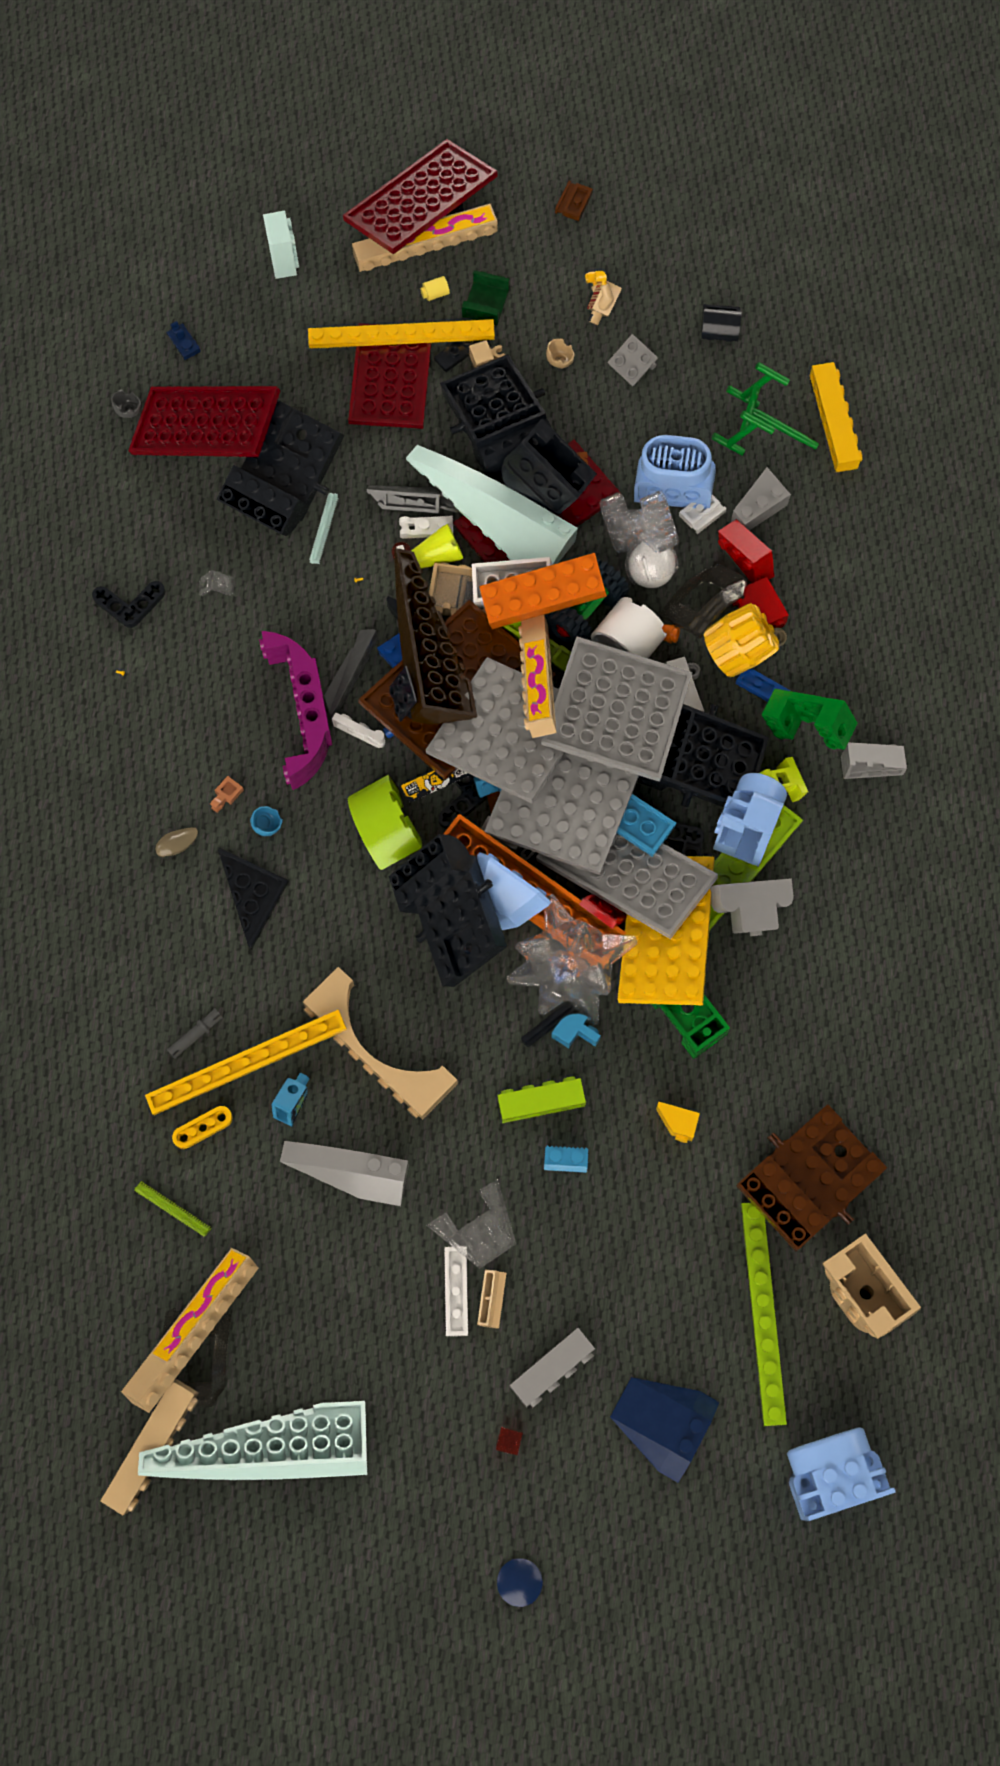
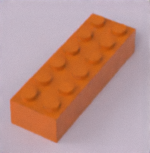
[479,553,607,629]

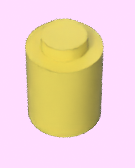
[420,276,450,301]

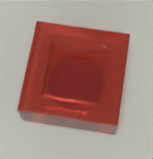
[496,1427,523,1455]

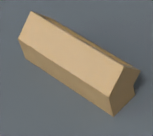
[477,1270,506,1329]

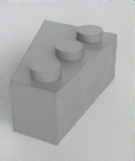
[731,467,791,531]
[841,742,907,779]

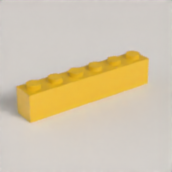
[810,362,862,472]

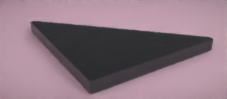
[218,848,289,949]

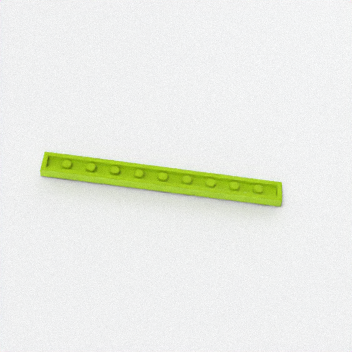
[741,1203,787,1426]

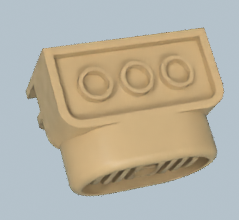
[823,1233,921,1339]

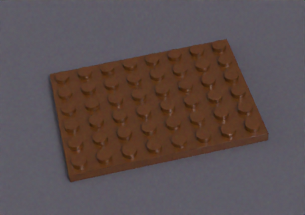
[358,600,556,780]

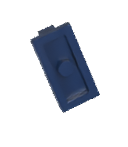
[166,321,201,360]

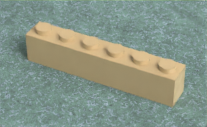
[101,1379,199,1515]

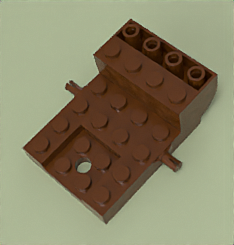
[736,1104,887,1251]

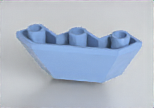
[477,852,551,930]

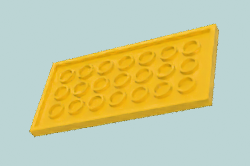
[618,856,715,1005]

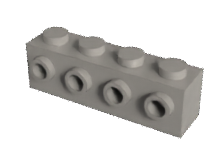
[510,1328,595,1408]

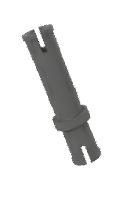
[167,1008,223,1059]

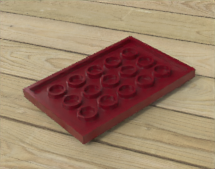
[348,323,432,429]

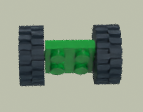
[545,559,629,649]

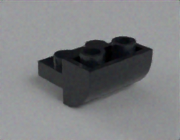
[701,304,741,342]

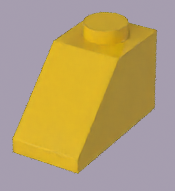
[656,1102,700,1143]

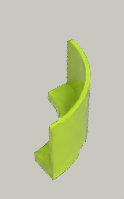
[348,774,422,870]

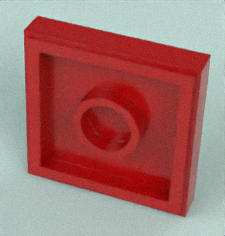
[579,894,627,929]

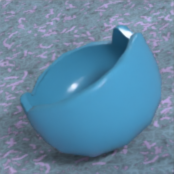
[250,806,283,836]

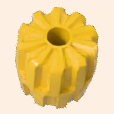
[704,603,779,677]

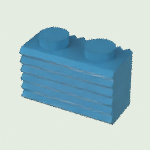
[544,1145,588,1173]

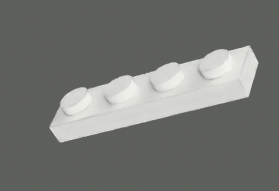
[445,1246,468,1337]

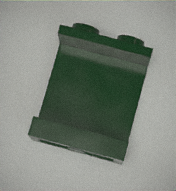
[462,270,509,325]

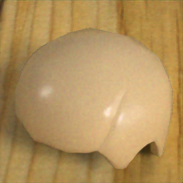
[546,339,575,369]

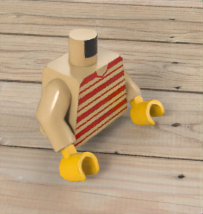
[585,271,622,325]

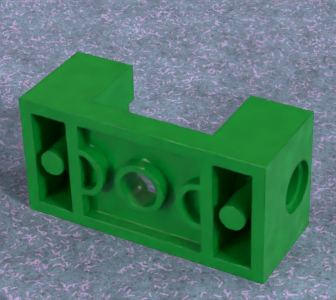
[762,689,858,750]
[651,995,730,1060]

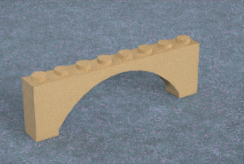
[303,967,458,1120]

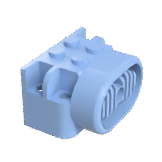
[634,435,716,510]
[713,773,787,867]
[787,1427,895,1521]

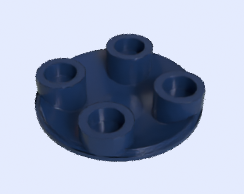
[497,1558,542,1607]

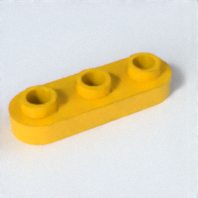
[172,1106,233,1149]

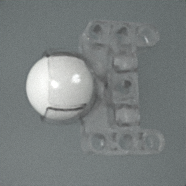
[600,491,679,588]

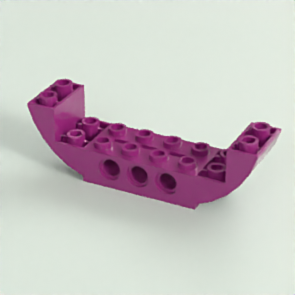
[259,631,332,790]

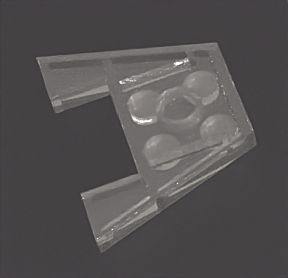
[427,1179,516,1269]

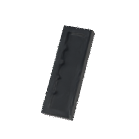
[434,340,489,372]

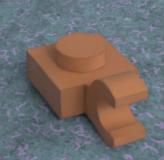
[210,776,244,813]

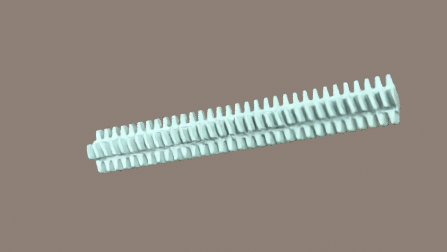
[309,493,338,564]

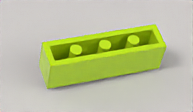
[498,1077,586,1123]

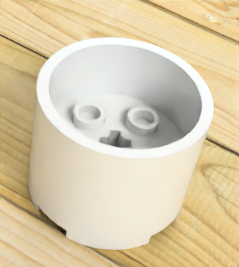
[591,597,667,658]

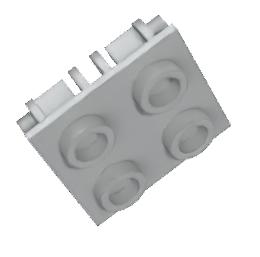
[607,334,658,386]

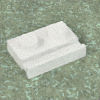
[679,495,726,534]

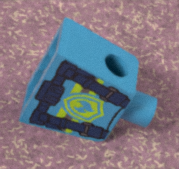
[272,1073,309,1126]

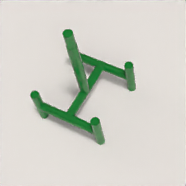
[711,362,819,456]

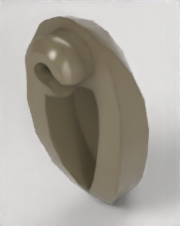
[155,827,198,857]

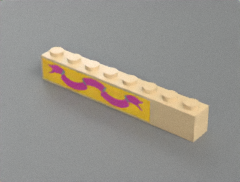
[352,204,497,272]
[518,614,557,738]
[121,1248,258,1413]

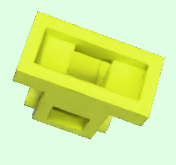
[760,757,808,802]

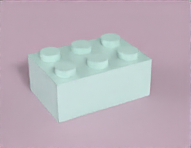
[263,211,299,279]

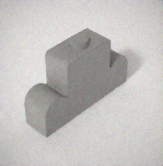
[710,878,793,936]

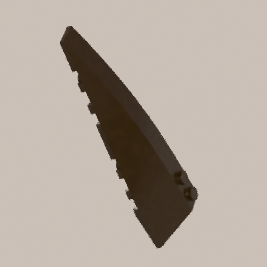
[394,548,477,724]

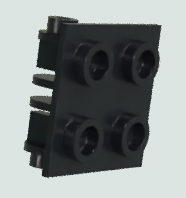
[389,666,417,722]

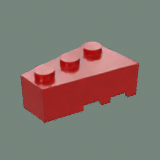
[718,519,775,583]

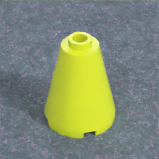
[411,524,463,569]

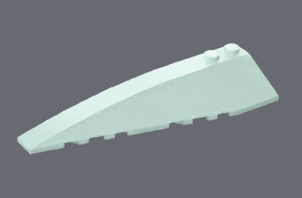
[406,445,578,565]
[138,1401,367,1480]

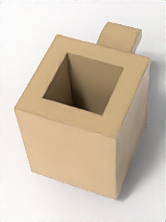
[469,340,505,368]

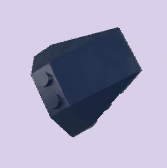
[610,1377,720,1483]

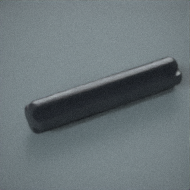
[521,1002,575,1047]

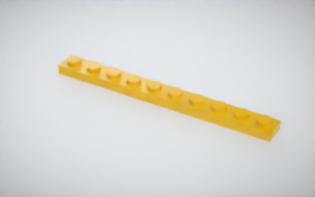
[308,319,495,349]
[145,1010,347,1115]

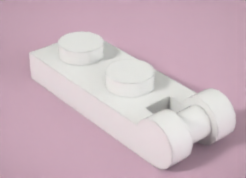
[399,516,453,539]
[332,713,385,748]

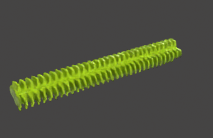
[134,1181,211,1237]

